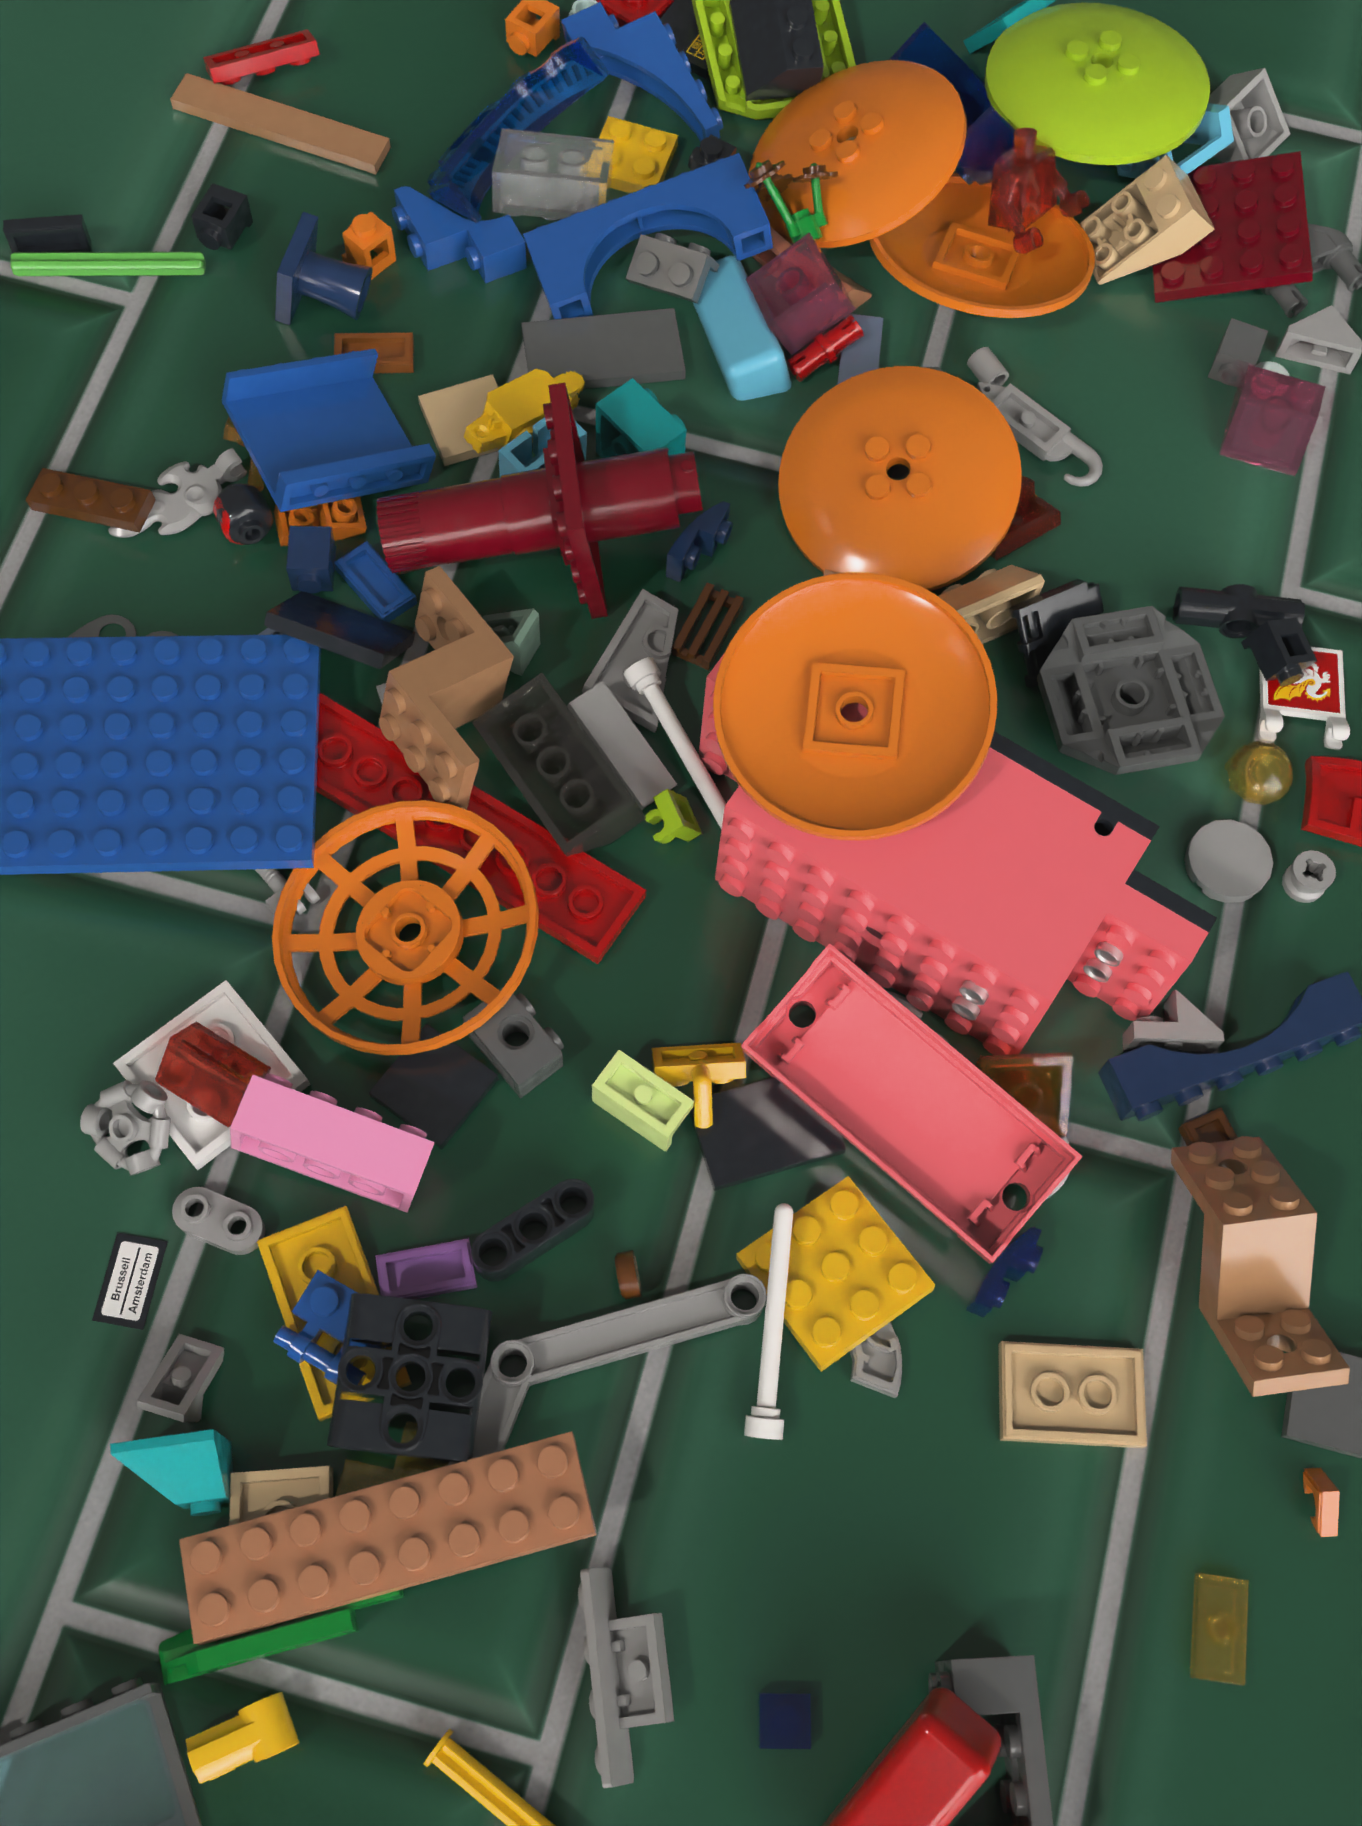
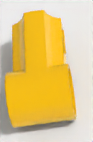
[185,1692,299,1784]

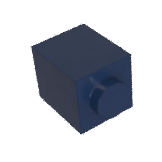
[286,526,336,594]

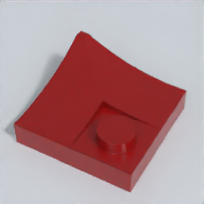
[1301,756,1362,847]

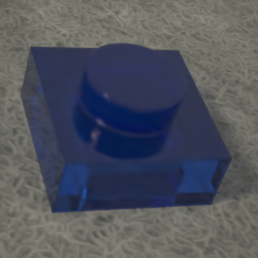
[758,1693,811,1749]

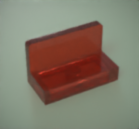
[155,1021,271,1127]

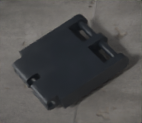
[1009,579,1104,687]

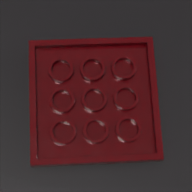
[1153,151,1313,303]

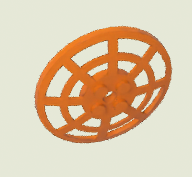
[272,800,539,1055]

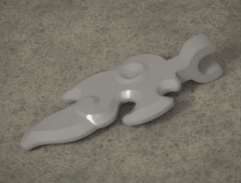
[108,448,247,538]

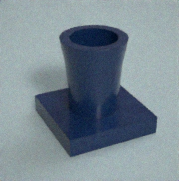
[275,211,373,325]

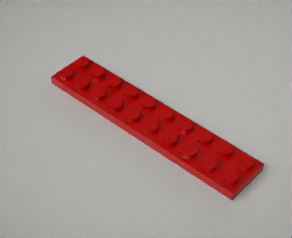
[316,693,646,964]

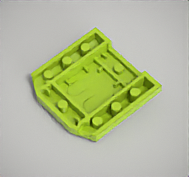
[691,0,856,120]

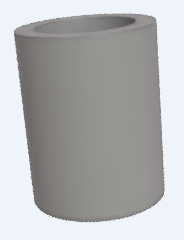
[967,347,1009,386]

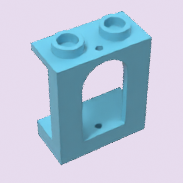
[1116,103,1234,178]

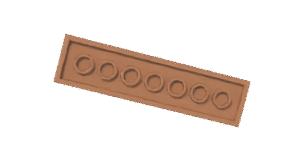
[179,1431,597,1645]

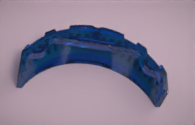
[427,37,609,223]

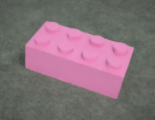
[230,1074,435,1213]

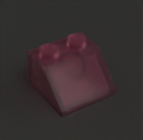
[746,232,856,355]
[1219,365,1326,476]

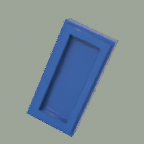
[334,541,417,622]

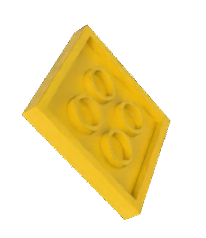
[736,1176,935,1372]

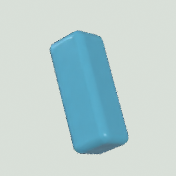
[693,255,792,401]

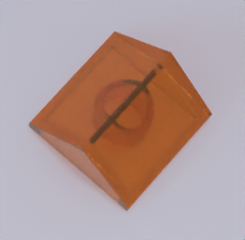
[975,1052,1073,1137]

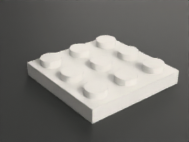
[113,980,310,1171]

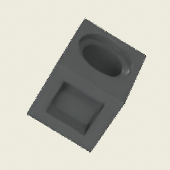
[1208,318,1268,390]

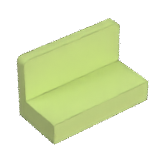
[592,1050,694,1151]

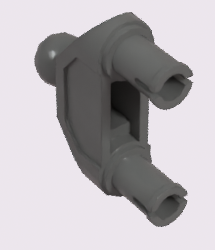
[1260,223,1362,318]

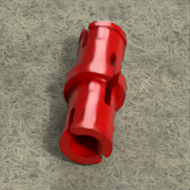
[786,315,864,382]

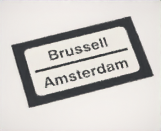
[92,1232,168,1330]

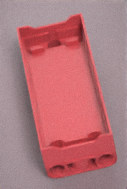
[741,943,1083,1264]

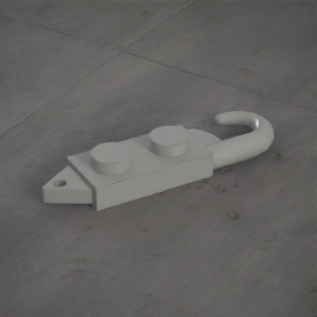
[977,382,1103,487]

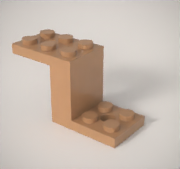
[379,566,514,810]
[1171,1136,1350,1397]

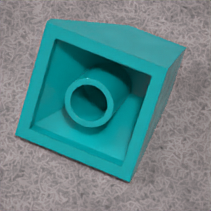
[110,1429,233,1516]

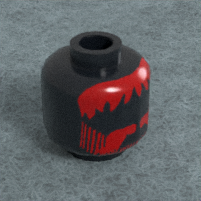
[213,483,273,545]

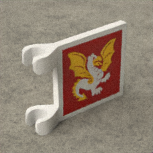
[1258,647,1350,750]

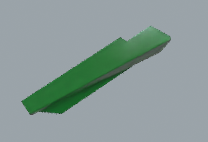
[158,1589,404,1685]

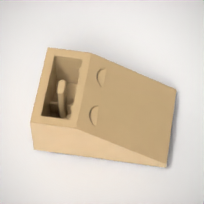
[1080,155,1215,285]

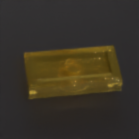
[1190,1573,1249,1686]

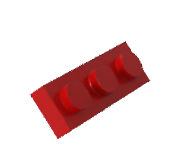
[203,29,320,85]

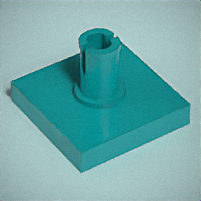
[963,0,1056,54]

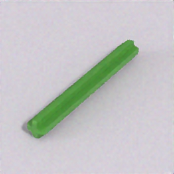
[10,251,206,276]

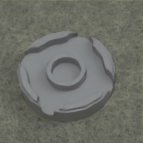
[1184,819,1273,903]

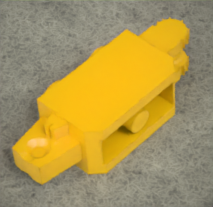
[464,369,585,454]

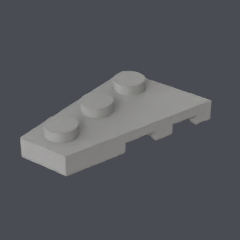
[582,589,678,733]

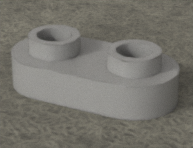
[172,1187,265,1255]

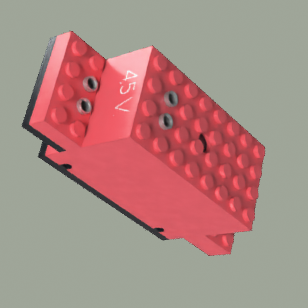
[699,651,1217,1062]

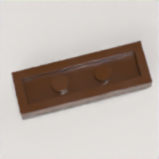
[25,468,156,533]

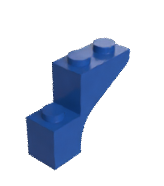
[392,186,527,283]

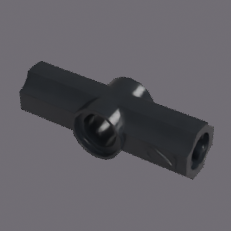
[1173,584,1305,638]

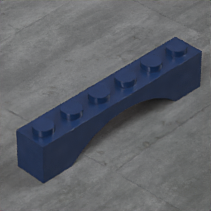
[1098,971,1362,1121]

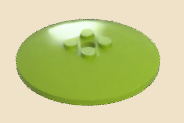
[985,2,1210,165]

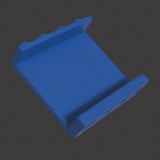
[221,349,436,512]

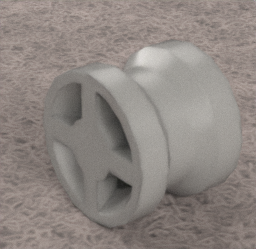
[1282,850,1336,903]

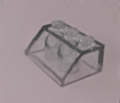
[492,129,614,220]

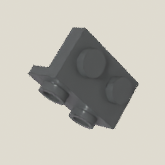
[625,233,719,303]

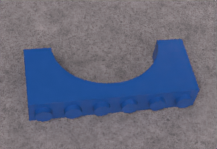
[523,153,773,319]

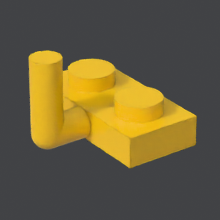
[651,1042,746,1128]

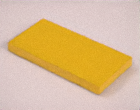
[257,1206,412,1421]

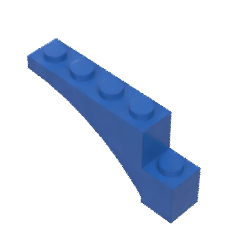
[561,2,723,142]

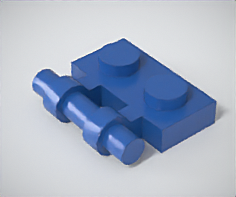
[273,1270,386,1385]

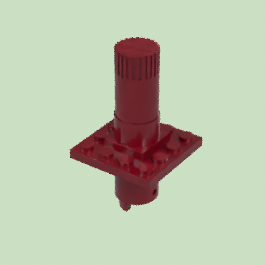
[376,382,703,619]

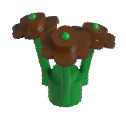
[744,160,838,249]

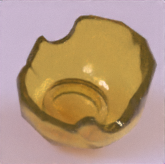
[1225,741,1293,805]

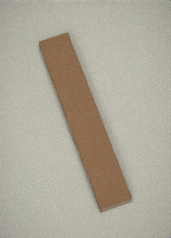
[170,73,391,175]

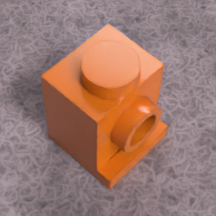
[505,0,560,57]
[342,211,396,280]

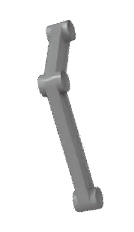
[448,1274,767,1465]

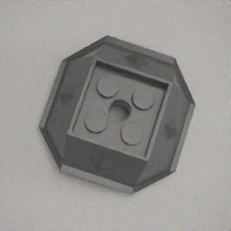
[1036,606,1225,775]

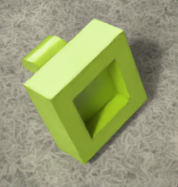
[644,789,702,844]

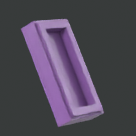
[375,1238,477,1300]

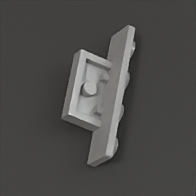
[578,1568,674,1788]

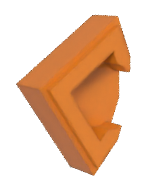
[1303,1468,1340,1537]

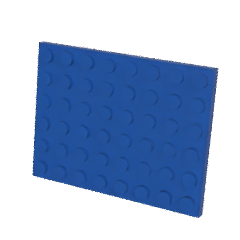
[0,635,321,875]

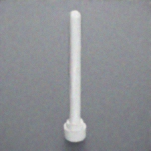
[624,657,726,830]
[744,1203,793,1440]

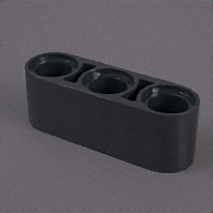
[471,1179,594,1282]

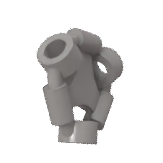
[80,1080,171,1176]

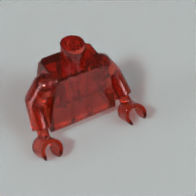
[988,127,1090,254]

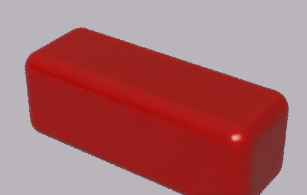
[822,1687,1001,1826]

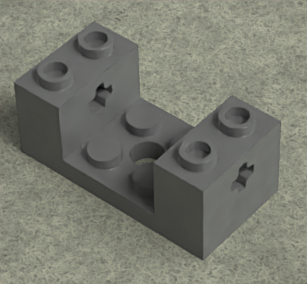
[928,1655,1053,1826]

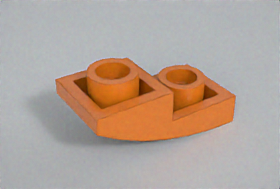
[274,496,367,546]

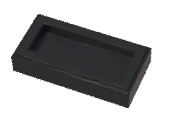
[3,214,92,253]

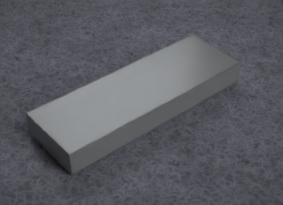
[567,680,677,810]

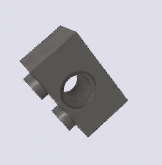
[462,987,564,1099]

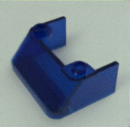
[889,22,1044,185]

